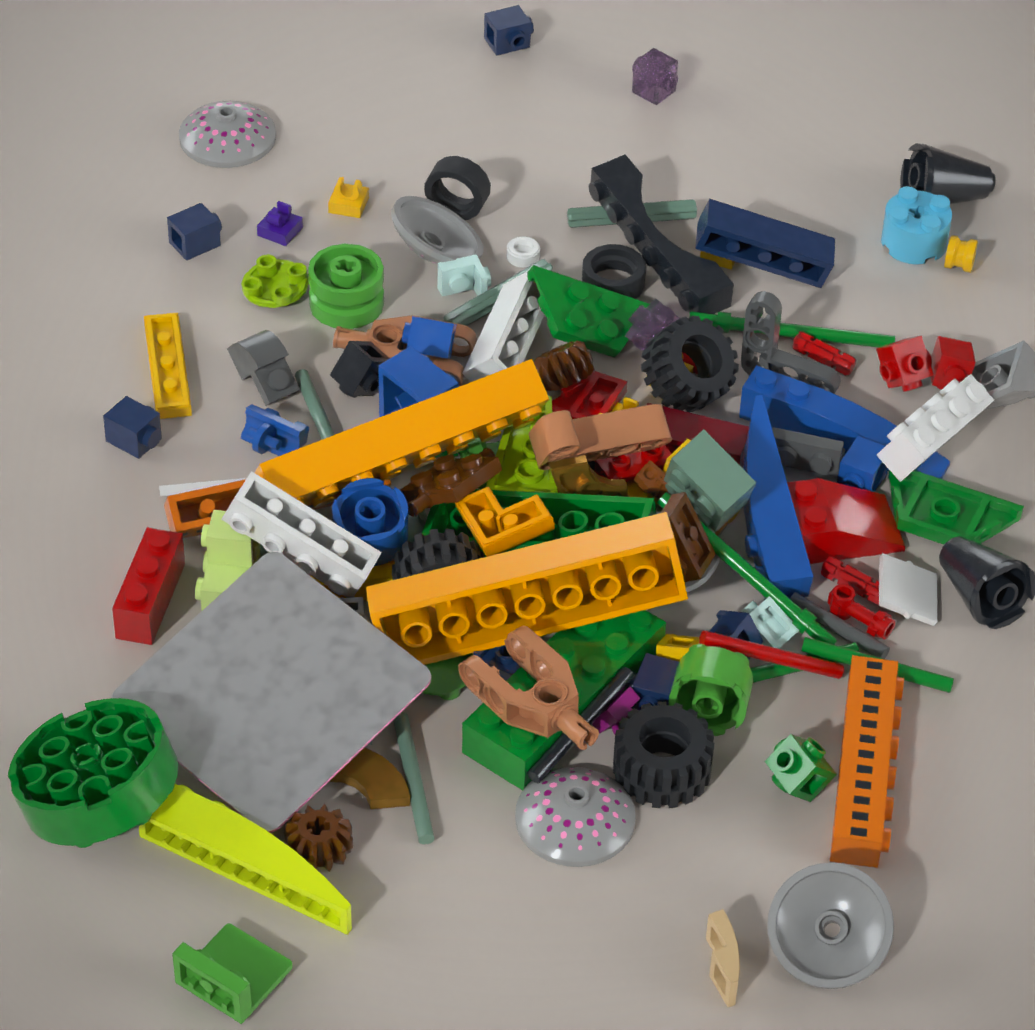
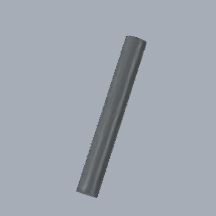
[790,592,890,659]

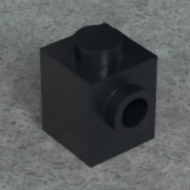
[330,341,390,398]

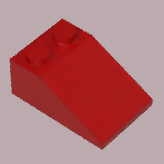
[787,478,906,564]

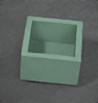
[664,429,756,532]

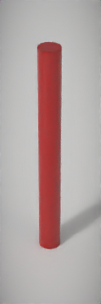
[699,630,844,679]

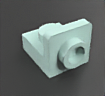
[437,254,491,297]
[740,596,799,649]

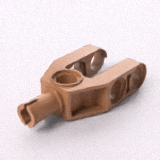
[333,315,477,387]
[458,625,599,750]

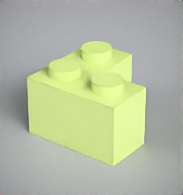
[195,510,261,611]

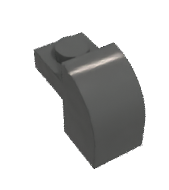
[227,330,300,406]

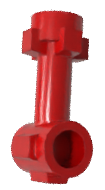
[827,584,896,640]

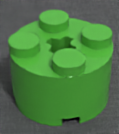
[669,644,753,736]

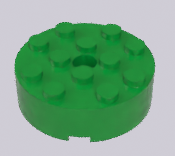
[8,698,178,848]

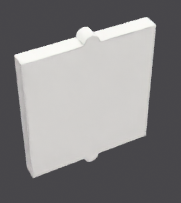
[879,553,938,626]

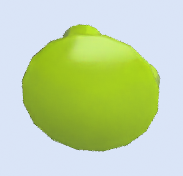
[241,254,309,308]

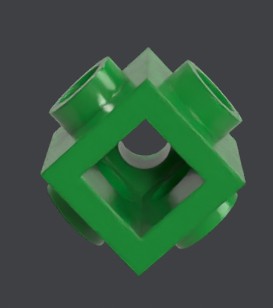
[764,734,837,802]

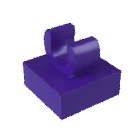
[257,201,303,246]

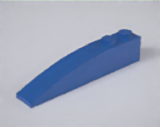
[739,365,950,479]
[743,395,814,600]

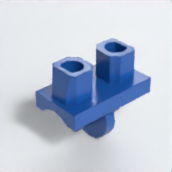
[241,404,309,456]

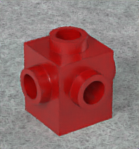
[876,335,934,392]

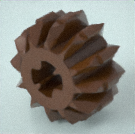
[534,341,595,391]
[284,803,353,872]

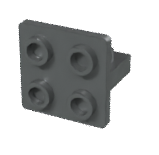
[772,427,845,483]

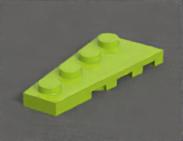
[486,396,558,493]

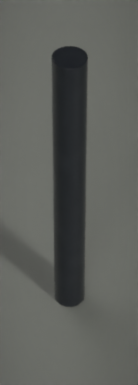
[527,667,634,783]

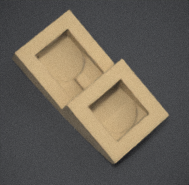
[706,909,740,1008]

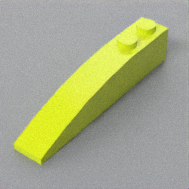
[139,784,352,935]

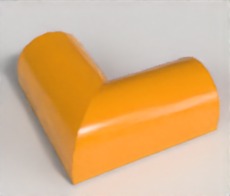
[455,486,555,557]

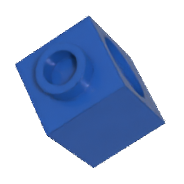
[402,316,457,359]
[837,436,888,492]

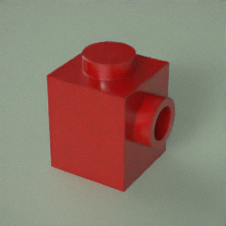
[931,336,976,390]

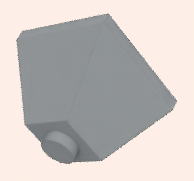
[972,340,1035,410]

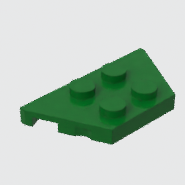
[527,265,651,358]
[888,470,1024,545]

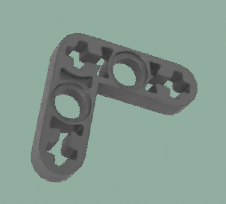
[741,291,841,394]

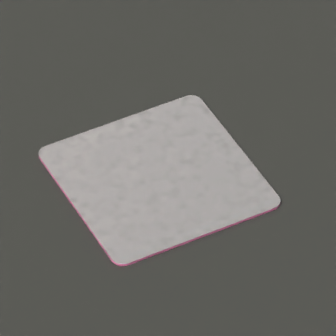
[111,552,431,833]

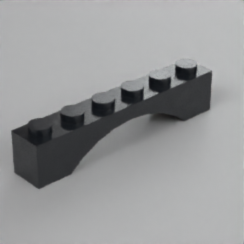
[588,154,734,314]

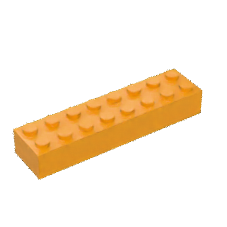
[255,359,549,508]
[366,512,688,665]

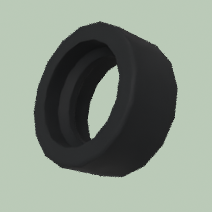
[424,156,491,220]
[582,244,646,299]

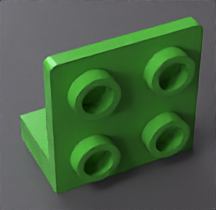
[172,923,292,1024]

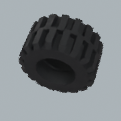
[641,316,739,412]
[391,529,484,580]
[613,702,715,808]

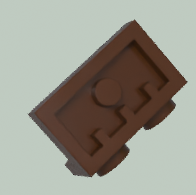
[661,492,716,582]

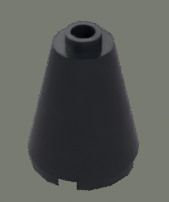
[900,143,996,204]
[939,536,1035,629]

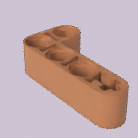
[528,404,672,470]

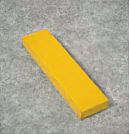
[144,313,192,419]

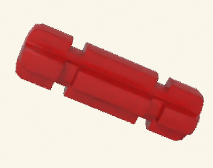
[792,332,857,376]
[821,556,879,605]

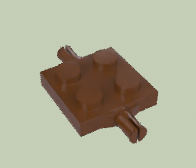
[400,448,502,517]

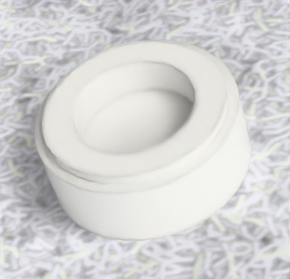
[507,237,540,268]

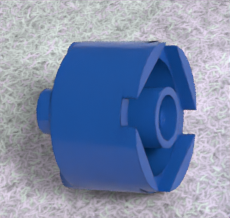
[332,478,408,566]

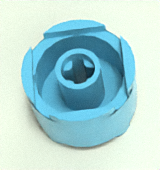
[881,187,952,264]

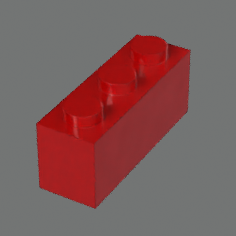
[112,527,185,645]

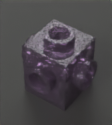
[632,48,678,105]
[625,298,680,350]

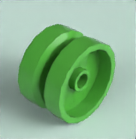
[308,243,384,329]

